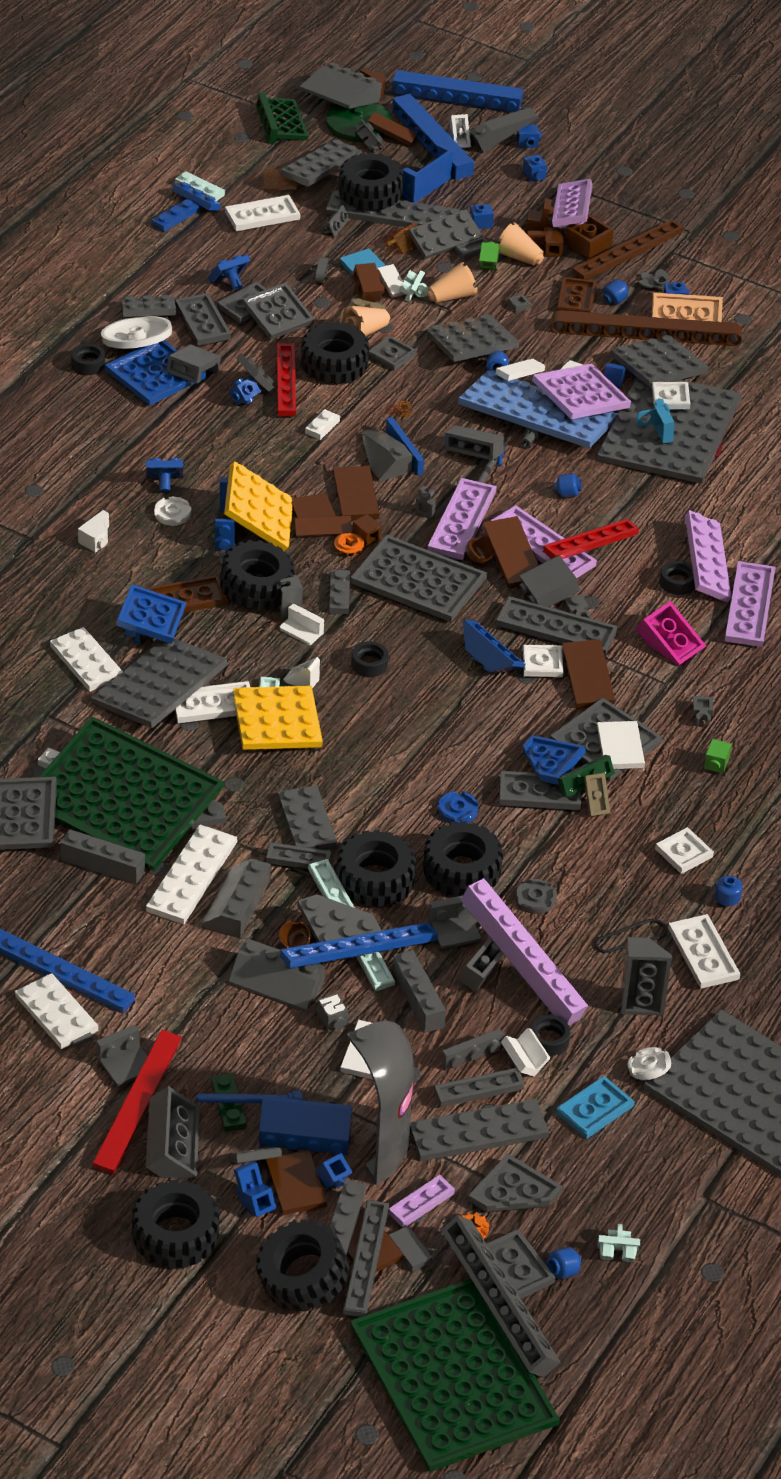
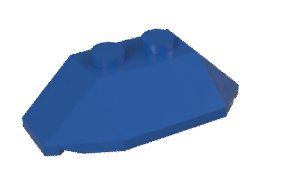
[463,620,526,673]

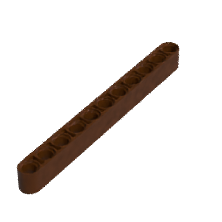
[551,310,742,346]

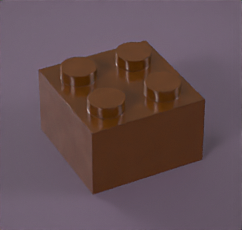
[564,214,614,259]

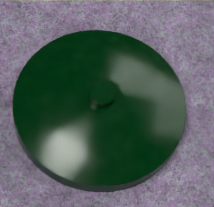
[326,103,392,142]

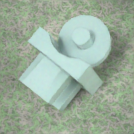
[399,270,429,302]
[597,1224,640,1263]

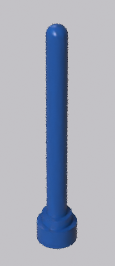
[196,1090,302,1103]

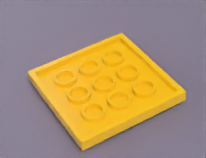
[224,461,293,551]
[233,686,323,750]

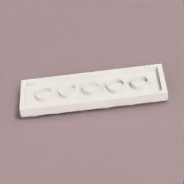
[146,825,237,925]

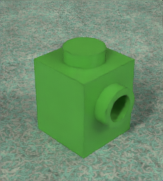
[479,242,499,270]
[704,739,732,774]

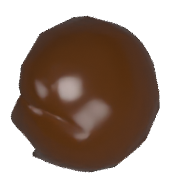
[465,536,494,564]
[278,921,313,949]

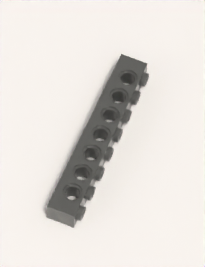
[441,1215,561,1377]

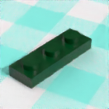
[558,754,615,797]
[211,1073,247,1132]

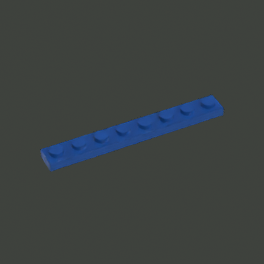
[280,922,438,968]
[0,929,135,1013]

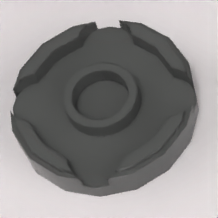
[515,879,557,914]

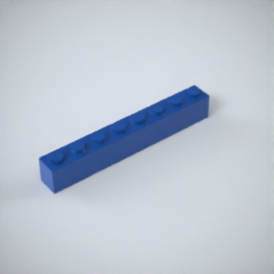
[392,70,523,112]
[392,94,475,180]

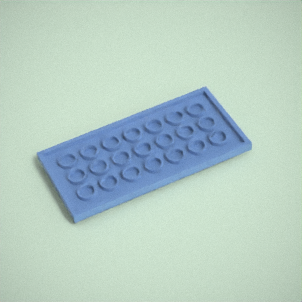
[458,371,618,448]

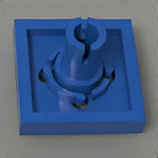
[208,255,251,290]
[146,458,183,492]

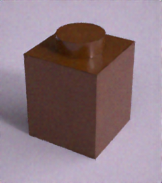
[352,514,382,547]

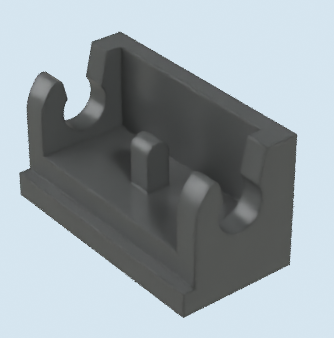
[279,575,303,619]

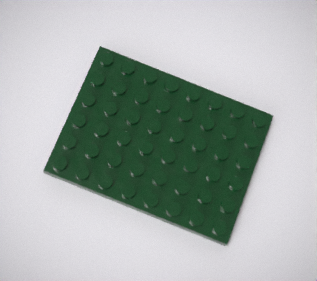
[39,716,224,871]
[350,1279,560,1472]

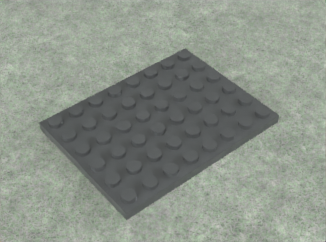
[597,377,742,484]
[644,1009,781,1176]

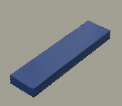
[386,417,424,475]

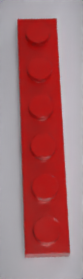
[277,344,296,417]
[542,519,639,559]

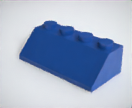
[259,1096,352,1155]

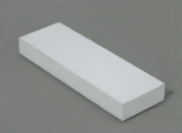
[496,358,545,381]

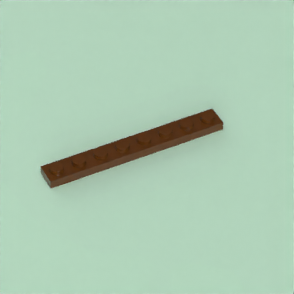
[572,219,684,280]

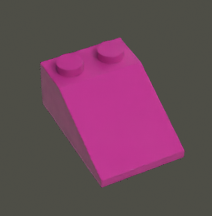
[635,601,706,666]

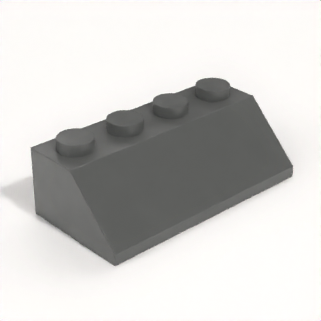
[201,858,271,938]
[620,937,672,1016]
[229,938,325,1012]
[146,1086,200,1178]

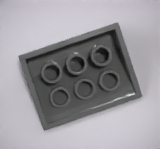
[299,63,382,109]

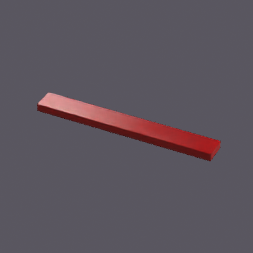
[93,1029,182,1175]

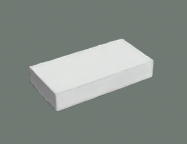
[378,264,405,298]

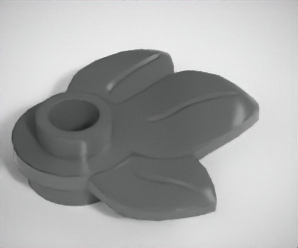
[638,269,669,291]

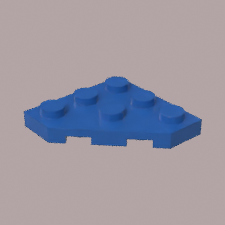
[523,735,586,784]

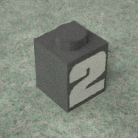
[317,993,348,1031]

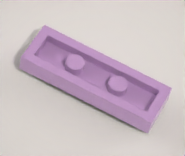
[388,1175,455,1228]

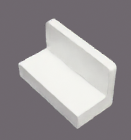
[280,604,324,645]
[501,1028,550,1076]

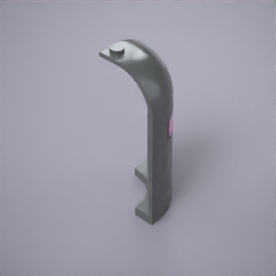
[347,1021,414,1185]

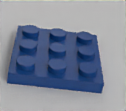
[116,584,187,644]

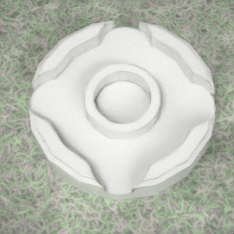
[154,497,191,526]
[627,1047,672,1080]

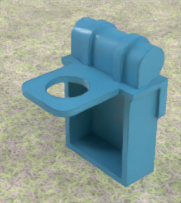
[637,398,674,443]

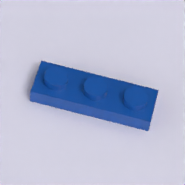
[172,182,221,210]
[152,199,200,232]

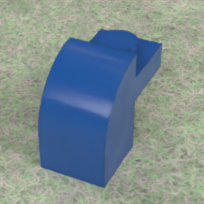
[234,1161,276,1217]

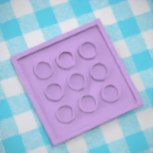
[532,363,631,419]

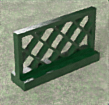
[256,92,309,143]

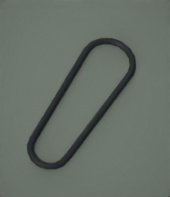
[595,919,667,953]

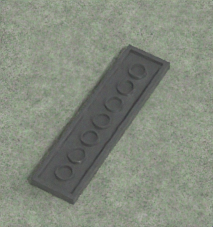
[326,190,463,228]

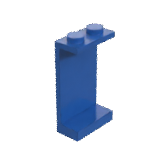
[401,144,453,203]
[215,477,237,550]

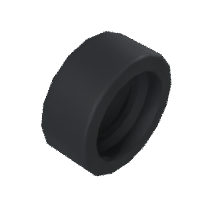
[71,344,105,375]
[659,561,695,595]
[351,641,389,677]
[530,1015,570,1056]

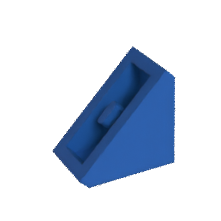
[605,363,627,389]

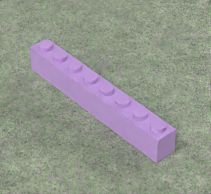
[461,879,588,1025]

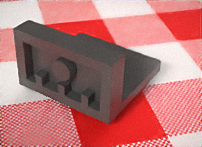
[429,896,481,949]
[96,1025,148,1087]

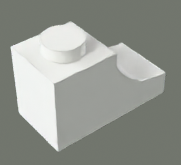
[78,510,109,552]

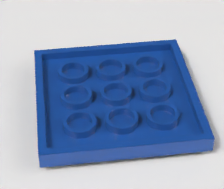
[105,340,206,406]

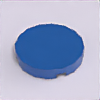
[438,791,478,823]

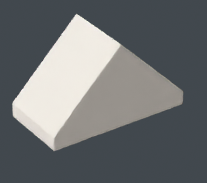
[450,114,471,148]
[283,657,320,688]

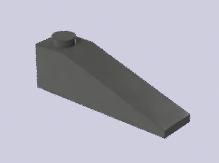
[469,107,538,153]
[361,427,412,482]

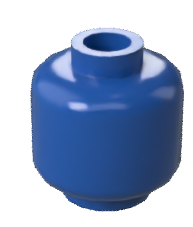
[603,279,629,305]
[486,351,509,371]
[554,473,582,499]
[715,876,743,907]
[546,1247,581,1280]

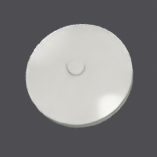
[101,316,172,349]

